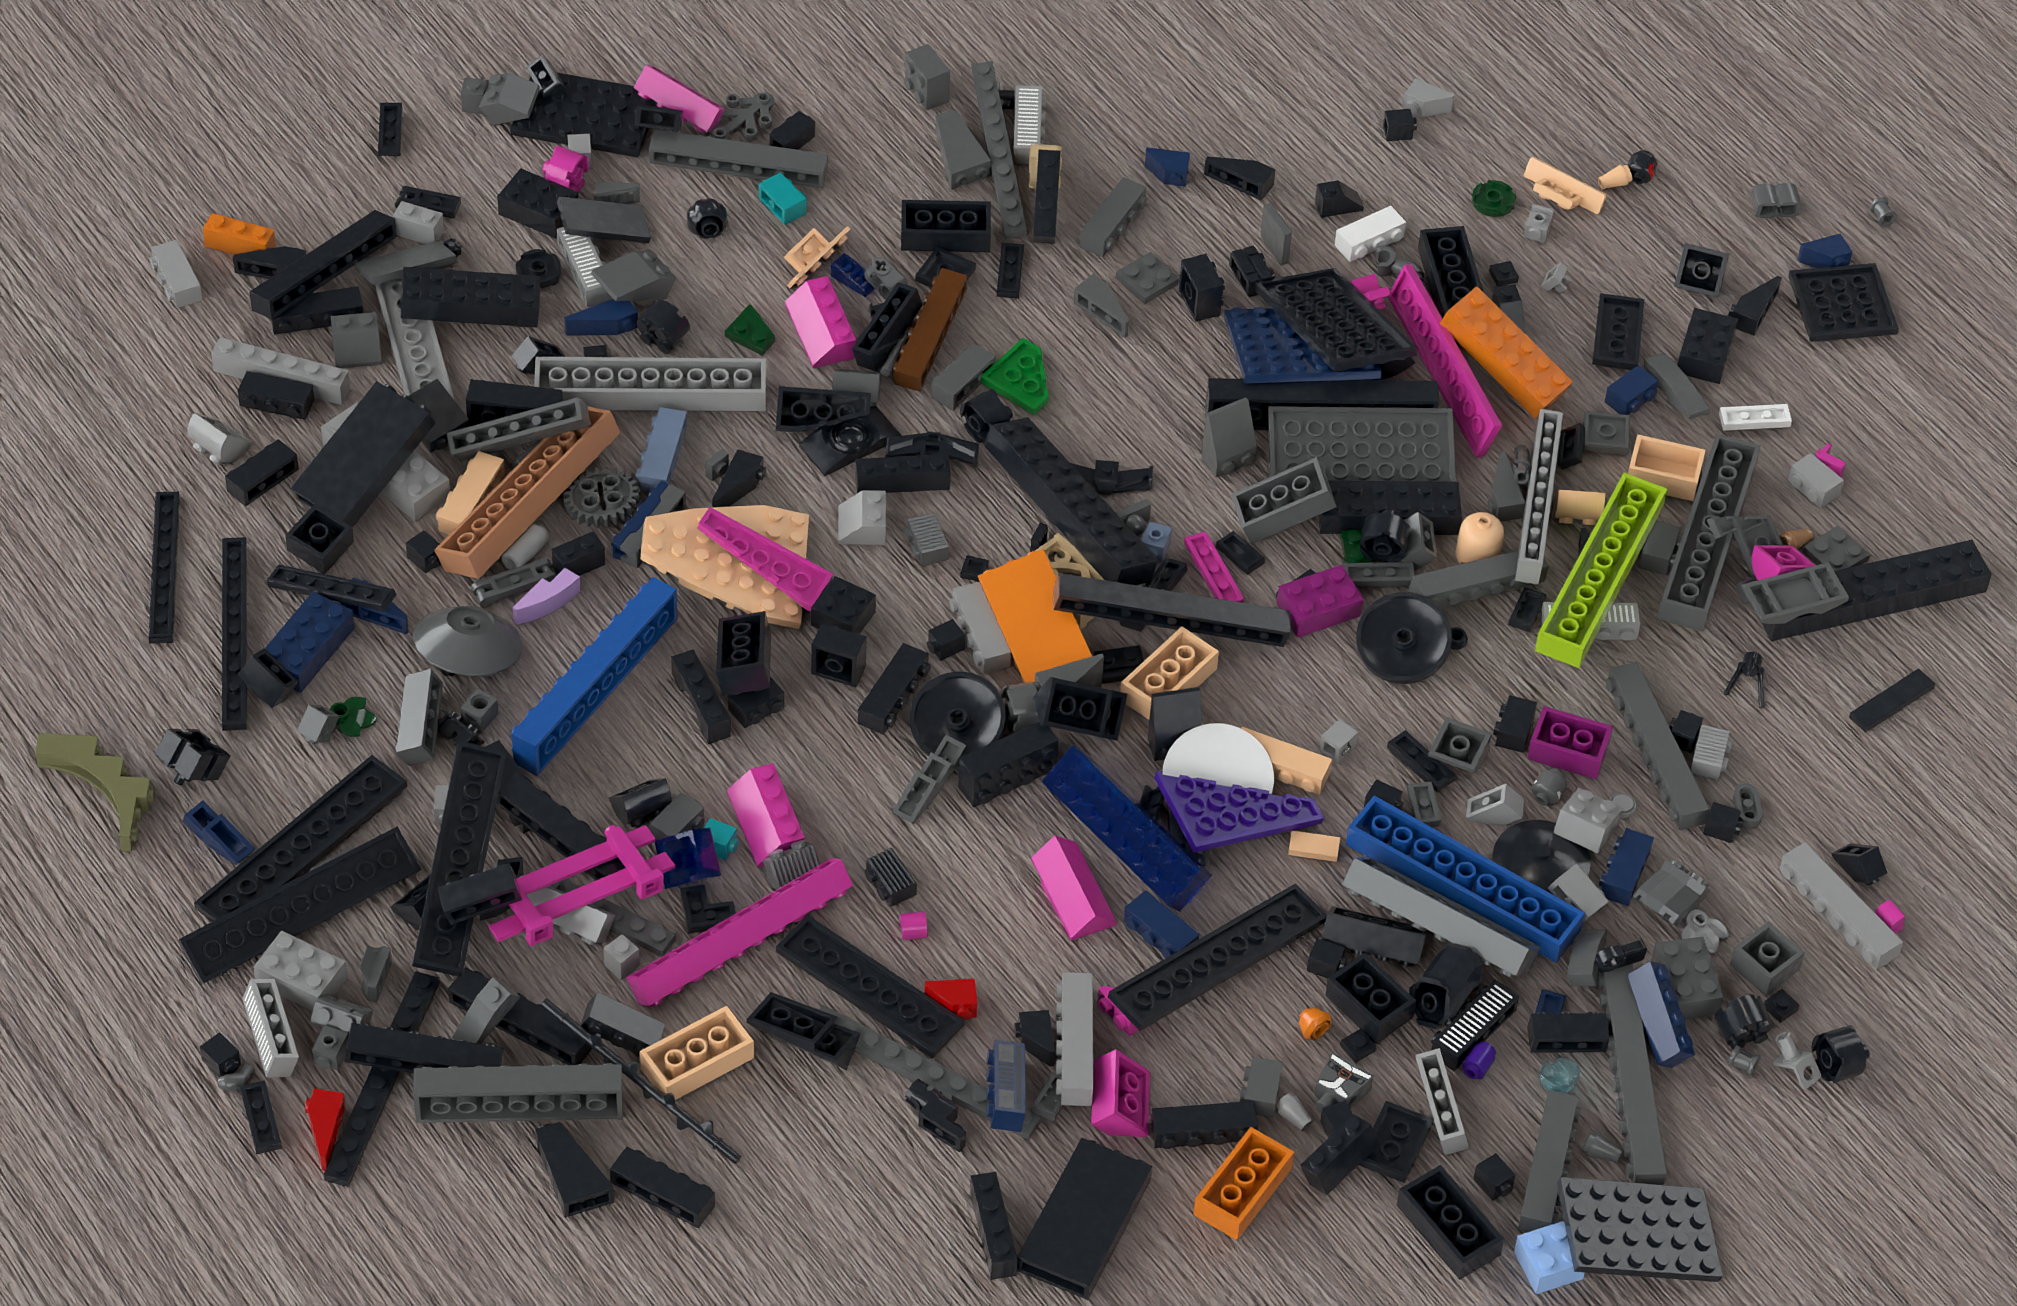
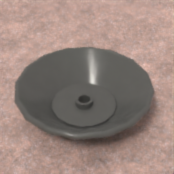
[412,606,523,676]

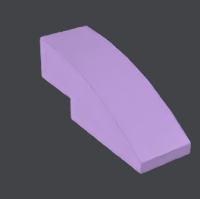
[513,568,581,625]

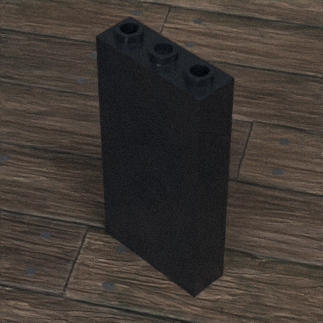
[290,381,436,528]
[1017,1138,1152,1300]

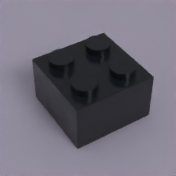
[1179,254,1225,322]
[285,503,354,574]
[811,576,876,634]
[811,623,867,687]

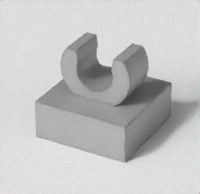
[1541,262,1571,293]

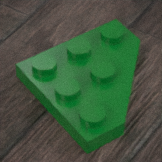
[980,338,1049,415]

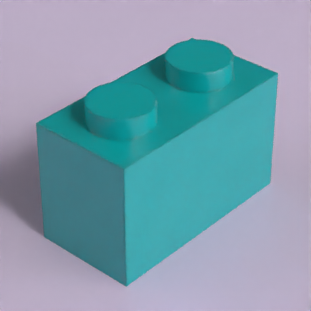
[759,172,807,225]

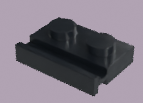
[1093,645,1144,684]

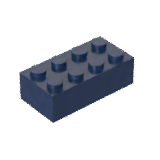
[265,591,355,693]

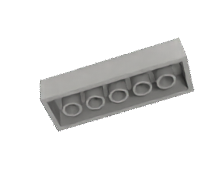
[321,403,450,522]

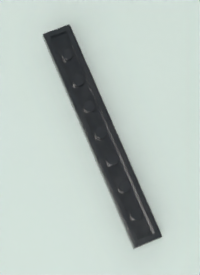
[148,491,180,644]

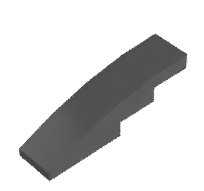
[1644,353,1709,419]
[892,735,968,824]

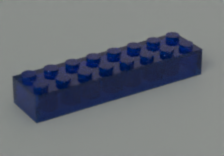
[1041,745,1212,912]

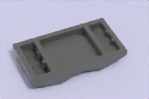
[1742,562,1849,624]

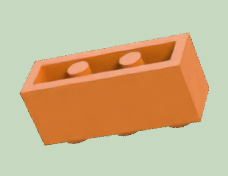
[203,213,276,254]

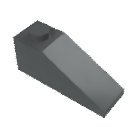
[1074,274,1129,338]
[1488,451,1526,522]
[452,977,520,1044]

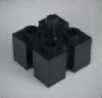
[155,729,231,785]

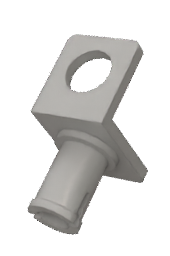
[1773,1032,1821,1090]

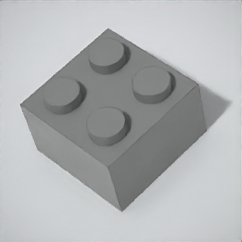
[1553,788,1622,853]

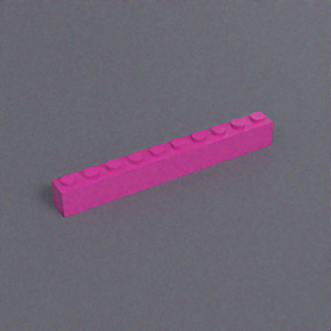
[626,858,853,1007]

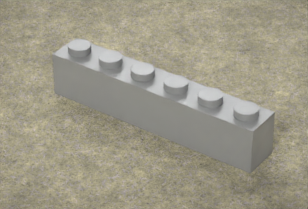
[211,337,350,405]
[1779,842,1903,970]
[1056,972,1093,1106]

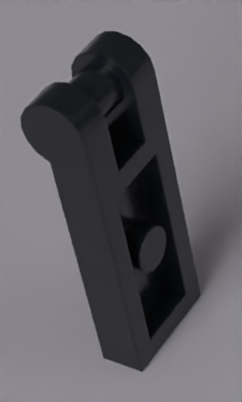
[395,186,461,219]

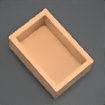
[1628,435,1705,501]

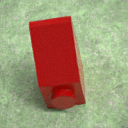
[924,979,978,1020]

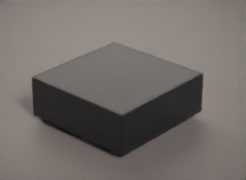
[1030,523,1048,552]
[960,555,989,582]

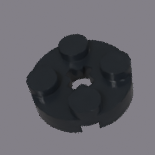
[516,249,561,288]

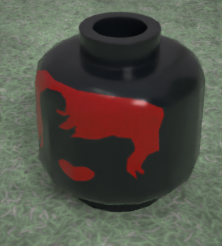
[1627,150,1658,184]

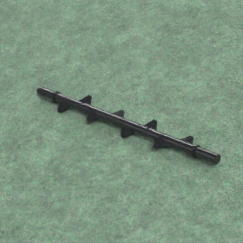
[540,998,742,1164]

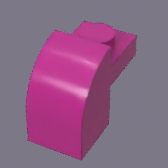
[1350,274,1390,310]

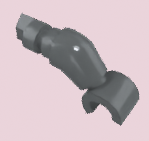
[1375,246,1430,296]

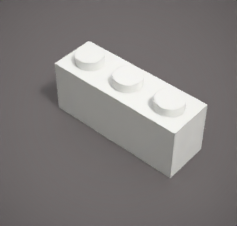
[1335,206,1406,262]

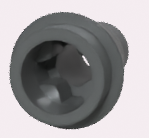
[1582,1132,1622,1163]

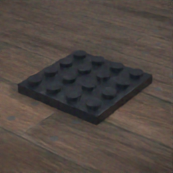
[1788,263,1899,342]

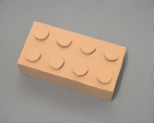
[1120,627,1219,720]
[640,1006,754,1100]

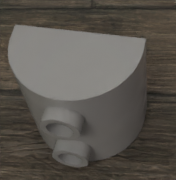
[187,413,252,465]

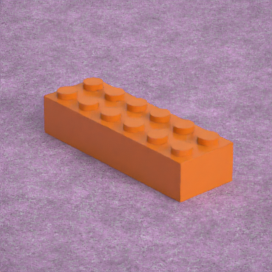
[1440,287,1573,419]

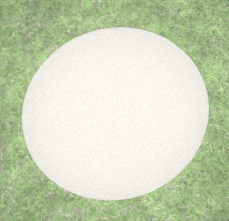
[1163,723,1274,794]

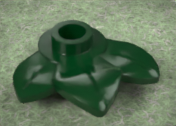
[329,697,377,737]

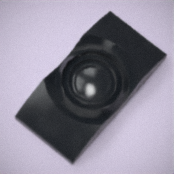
[799,406,902,477]

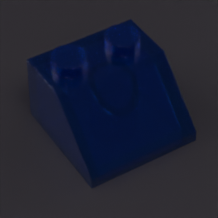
[655,828,721,889]

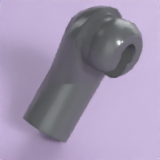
[217,1064,254,1091]

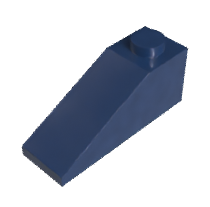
[564,299,638,336]
[341,578,409,634]

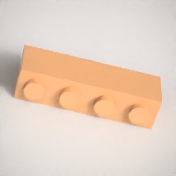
[436,451,505,535]
[1241,727,1332,795]

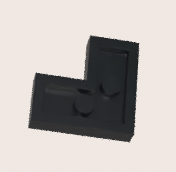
[680,884,736,934]

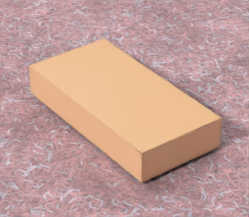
[1288,831,1340,862]

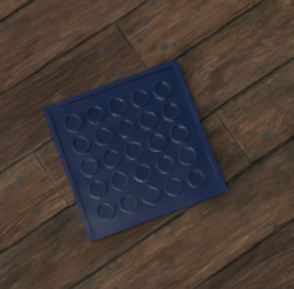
[1224,307,1381,383]

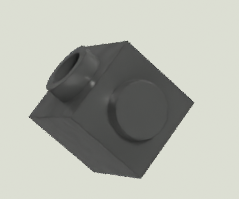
[312,1025,349,1071]

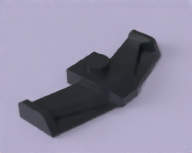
[885,432,979,467]
[1071,460,1153,495]

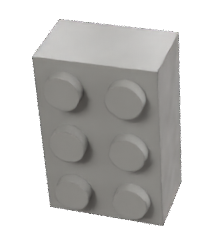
[254,931,348,1011]

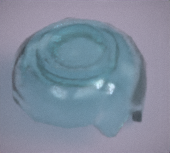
[1538,1057,1580,1094]

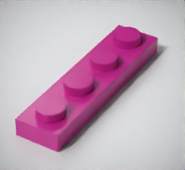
[1184,531,1244,603]

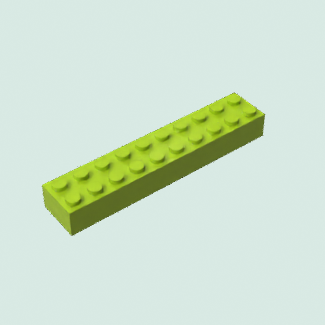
[1535,473,1667,668]

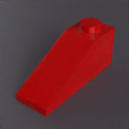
[305,1088,346,1171]

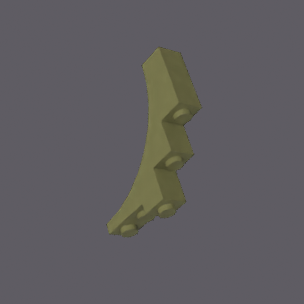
[35,733,155,851]

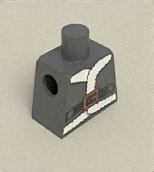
[1315,1052,1374,1113]

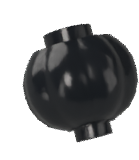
[687,198,728,239]

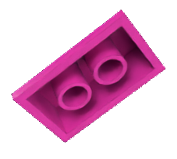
[1091,1049,1150,1137]

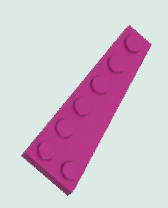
[697,507,834,612]

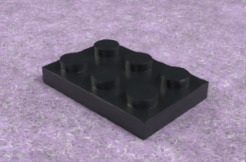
[1359,1101,1433,1183]

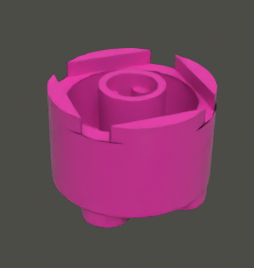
[542,145,589,193]

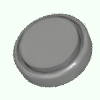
[1609,793,1637,818]

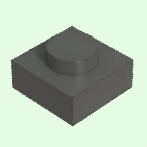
[705,449,729,481]

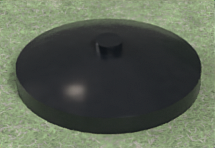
[1356,592,1452,684]
[909,672,1007,765]
[1492,820,1591,895]

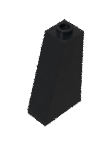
[535,1122,614,1218]

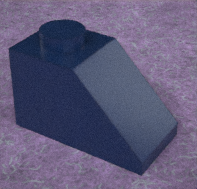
[1145,147,1190,187]
[1797,233,1852,268]

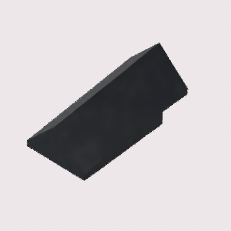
[1033,677,1128,741]
[746,992,860,1070]

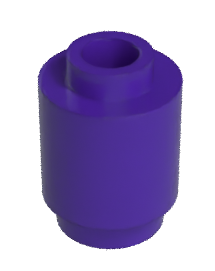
[1462,1042,1496,1079]

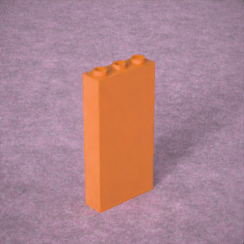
[978,549,1092,683]

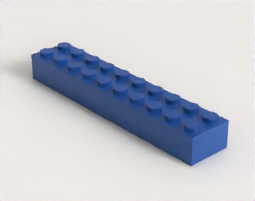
[511,577,677,776]
[1346,796,1585,963]

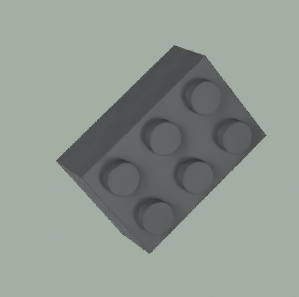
[1651,936,1724,1019]

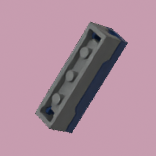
[611,480,686,568]

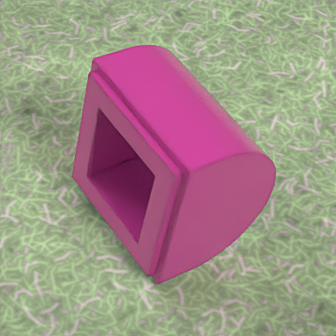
[1875,900,1905,934]
[899,912,927,940]

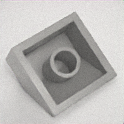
[838,491,886,545]

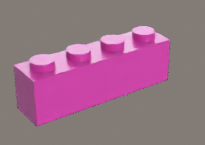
[634,65,725,133]

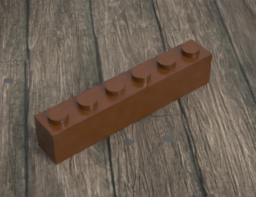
[892,268,967,392]

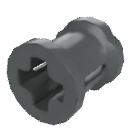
[1869,197,1897,226]
[1727,1045,1760,1076]

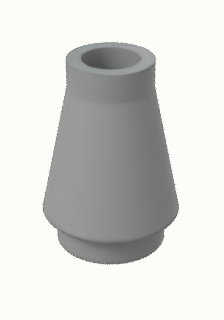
[1275,1093,1313,1131]

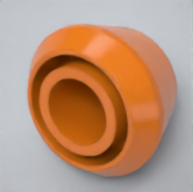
[1299,1007,1332,1040]

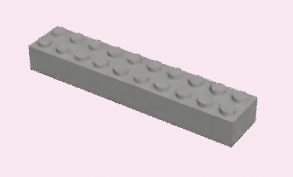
[534,357,766,411]

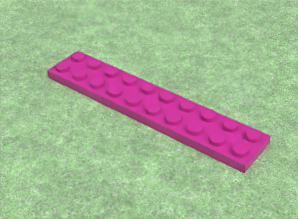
[1387,264,1502,458]

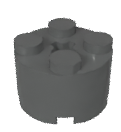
[1000,681,1040,734]

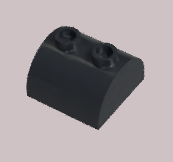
[1674,243,1729,297]
[608,778,672,827]

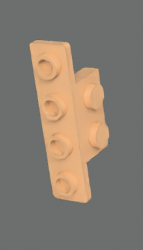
[1524,157,1607,214]
[784,226,850,289]

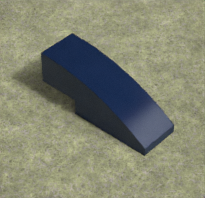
[182,800,255,865]

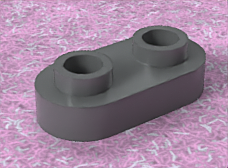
[1733,783,1763,828]

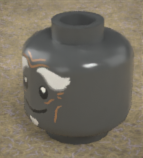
[1531,768,1568,805]

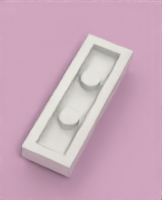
[1719,404,1792,431]

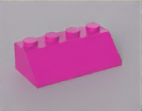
[785,276,856,368]
[727,763,805,868]

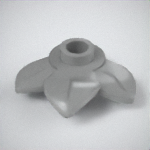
[1681,910,1729,955]

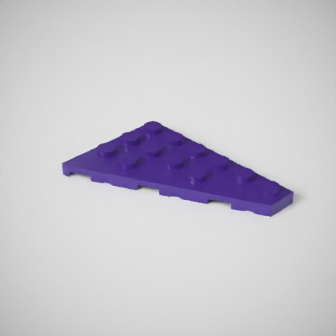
[1154,771,1324,853]

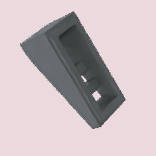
[594,182,640,204]

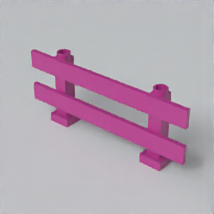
[489,825,675,947]

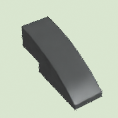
[1567,930,1607,987]

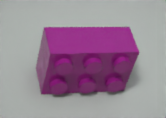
[1276,565,1364,638]
[1527,706,1613,780]

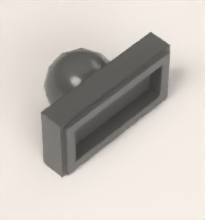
[1115,499,1151,536]

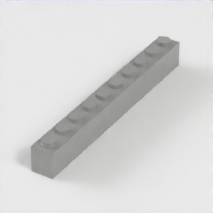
[1515,409,1563,584]

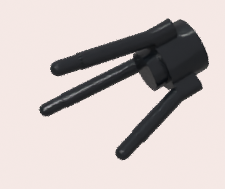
[1724,652,1764,709]

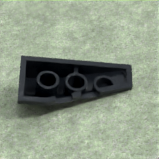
[775,386,871,433]

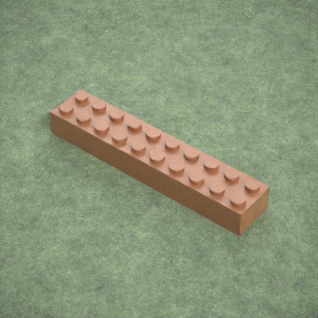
[435,407,620,579]

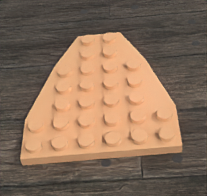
[640,505,809,629]

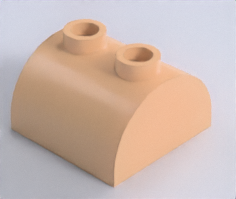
[1553,490,1605,525]

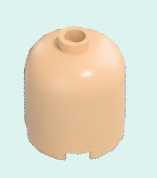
[1455,512,1504,564]

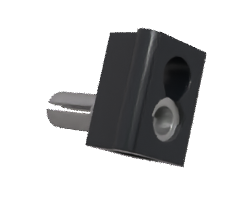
[997,82,1014,109]

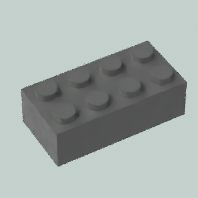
[1231,457,1337,544]

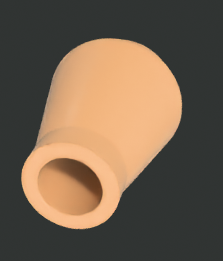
[1598,165,1632,190]

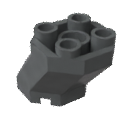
[1633,859,1709,927]

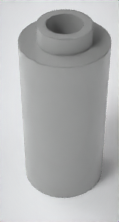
[502,525,549,570]

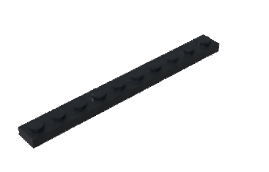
[222,537,247,731]
[323,971,440,1187]

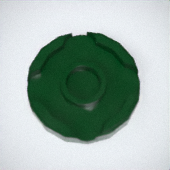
[1471,180,1516,217]

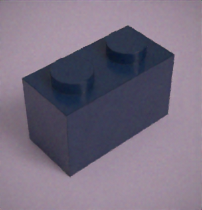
[1605,365,1658,415]

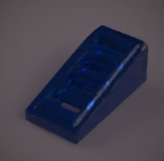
[831,253,875,297]

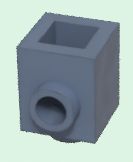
[1141,522,1172,563]

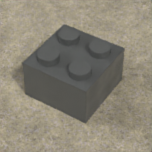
[904,44,950,111]
[1730,921,1805,996]

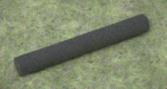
[881,332,908,377]

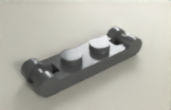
[471,558,557,608]

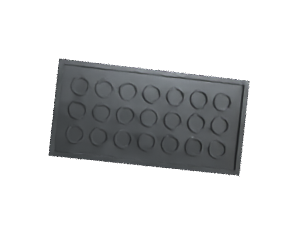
[1268,406,1456,482]

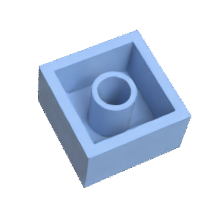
[1514,1221,1584,1294]

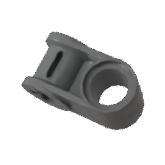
[864,257,908,300]

